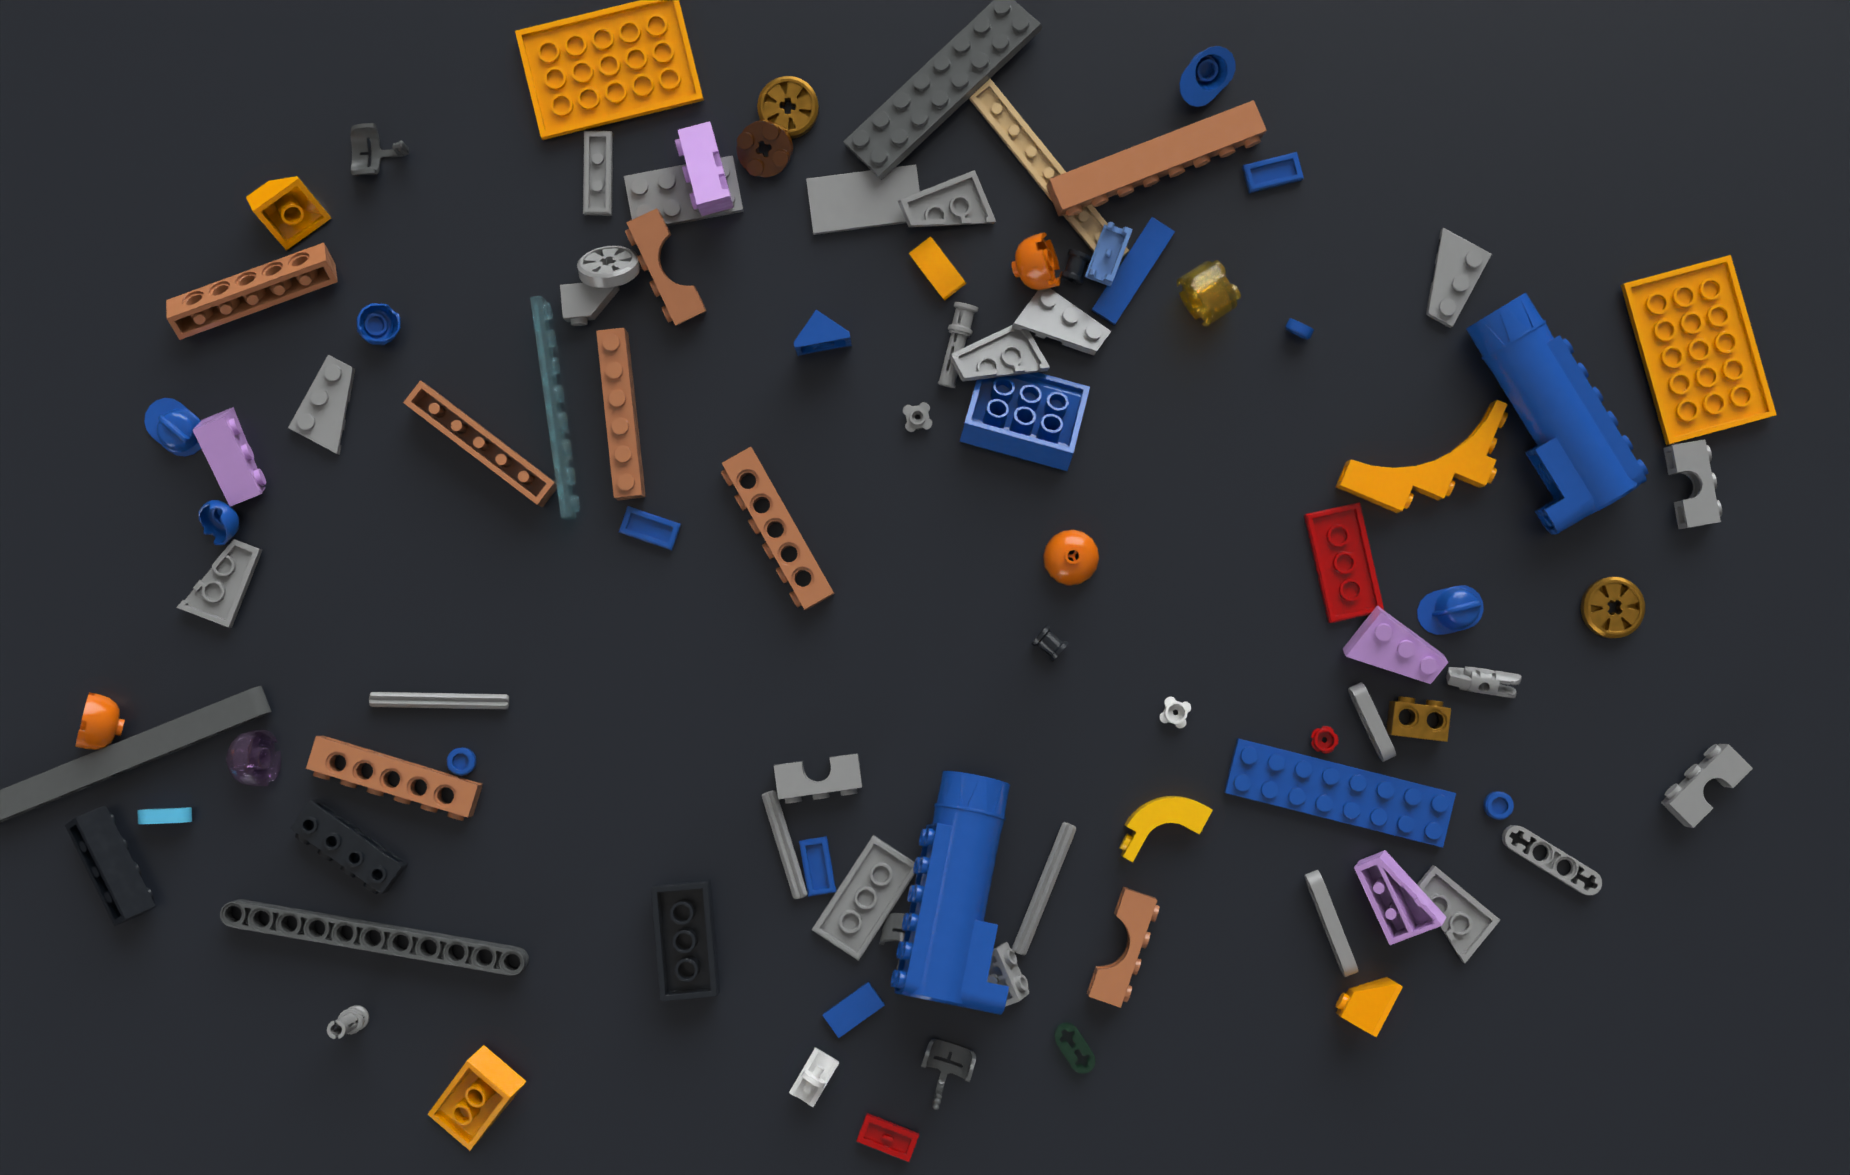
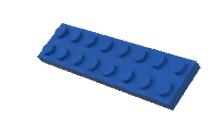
[1224,738,1456,848]

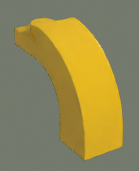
[1119,796,1213,862]

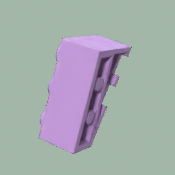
[675,121,734,216]
[1343,606,1448,684]

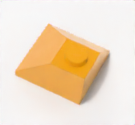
[246,176,331,251]
[1336,977,1403,1037]

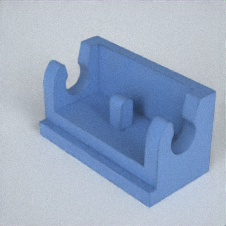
[1085,222,1133,287]

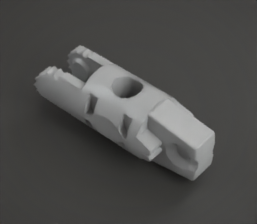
[1446,666,1522,698]

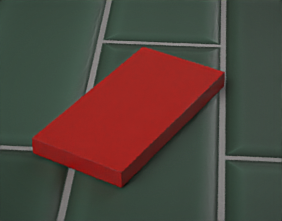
[1304,502,1384,623]

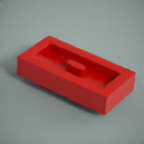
[856,1113,919,1162]

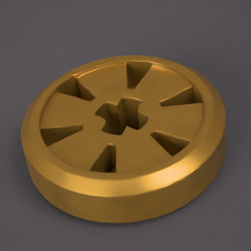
[757,76,819,139]
[1581,577,1645,638]

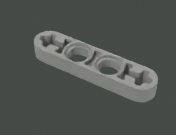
[1502,825,1602,895]
[1304,870,1358,977]

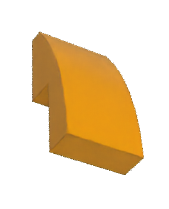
[909,236,967,300]

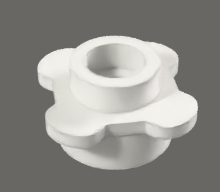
[1159,697,1191,728]

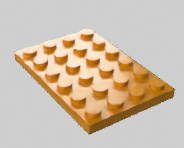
[515,0,704,140]
[1621,255,1777,445]

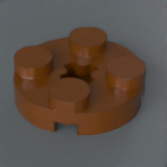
[736,120,793,177]

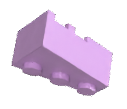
[193,407,266,506]
[1354,850,1447,945]

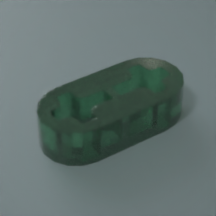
[1054,1022,1095,1073]

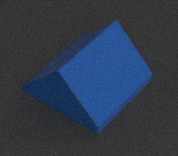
[794,310,852,356]

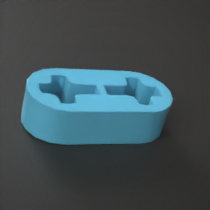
[137,807,192,824]

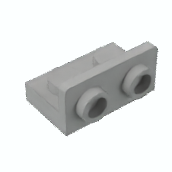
[987,942,1029,1006]

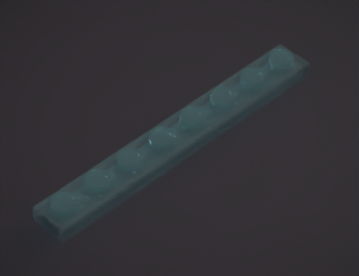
[530,295,580,520]

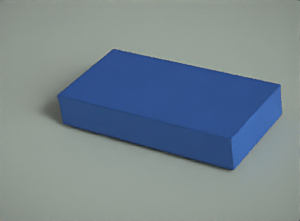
[1242,152,1304,194]
[619,506,682,551]
[799,836,836,897]
[823,981,885,1038]

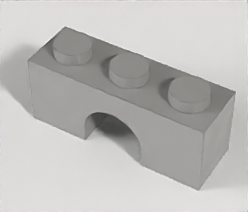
[1663,439,1722,529]
[1661,744,1753,828]
[774,753,863,804]

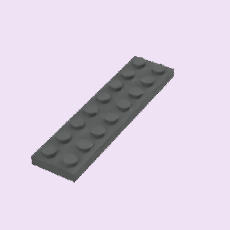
[843,0,1042,180]

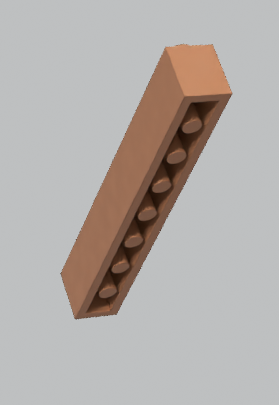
[1046,100,1267,217]

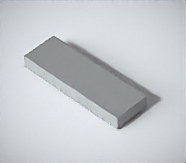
[583,131,613,216]

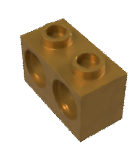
[1386,696,1451,742]

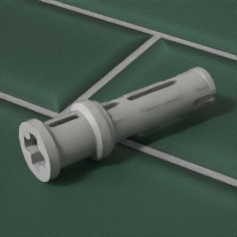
[938,302,979,388]
[327,1005,369,1039]

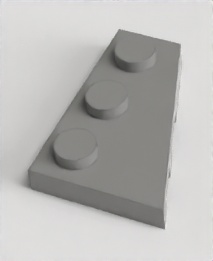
[898,170,996,227]
[1426,228,1492,328]
[1011,288,1111,356]
[949,325,1050,382]
[288,355,355,455]
[176,539,262,628]
[1417,865,1500,963]

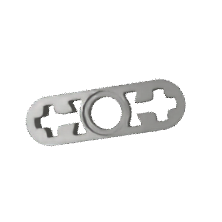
[1348,682,1396,762]

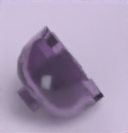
[226,730,281,787]

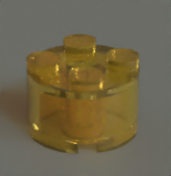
[1176,260,1241,326]

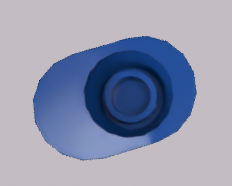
[1179,46,1236,107]
[144,398,201,456]
[1417,585,1484,635]

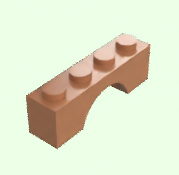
[625,208,707,325]
[1087,887,1160,1008]

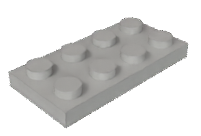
[624,155,744,226]

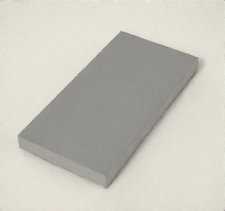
[806,165,920,235]
[812,835,915,961]

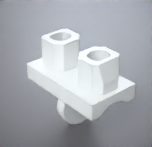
[789,1047,839,1107]

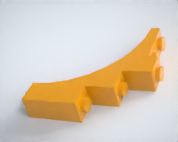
[1336,400,1508,513]

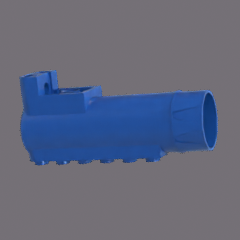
[1466,293,1648,535]
[891,771,1010,1015]

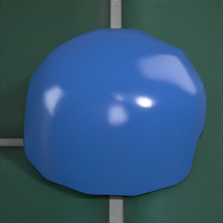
[356,303,401,345]
[198,500,239,545]

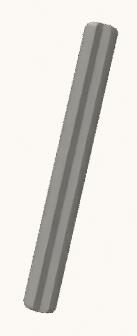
[369,692,509,709]
[1012,822,1076,955]

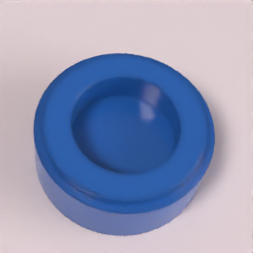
[1285,318,1314,340]
[447,747,477,776]
[1483,791,1514,820]

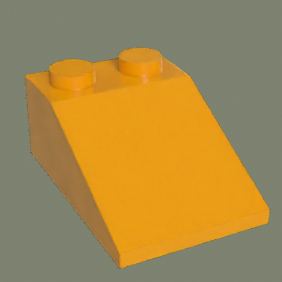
[427,1045,526,1151]

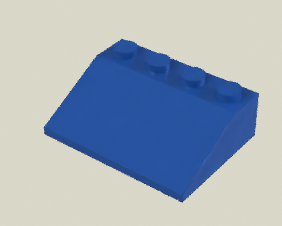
[960,372,1090,471]

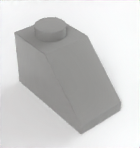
[560,283,620,326]

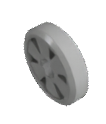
[577,246,640,288]

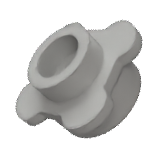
[903,402,932,432]

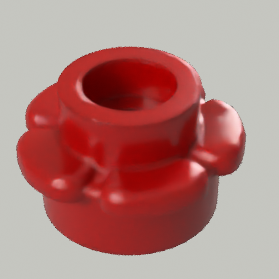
[1311,726,1339,754]

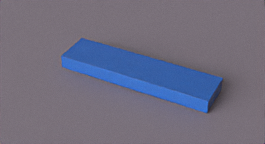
[1091,217,1175,325]

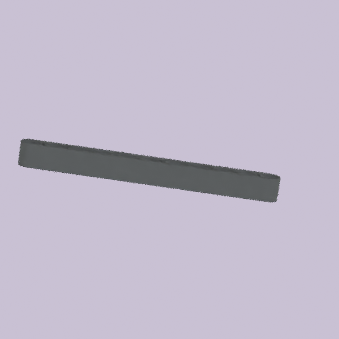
[0,686,272,823]
[220,899,529,975]

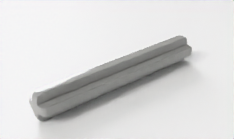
[762,790,808,899]

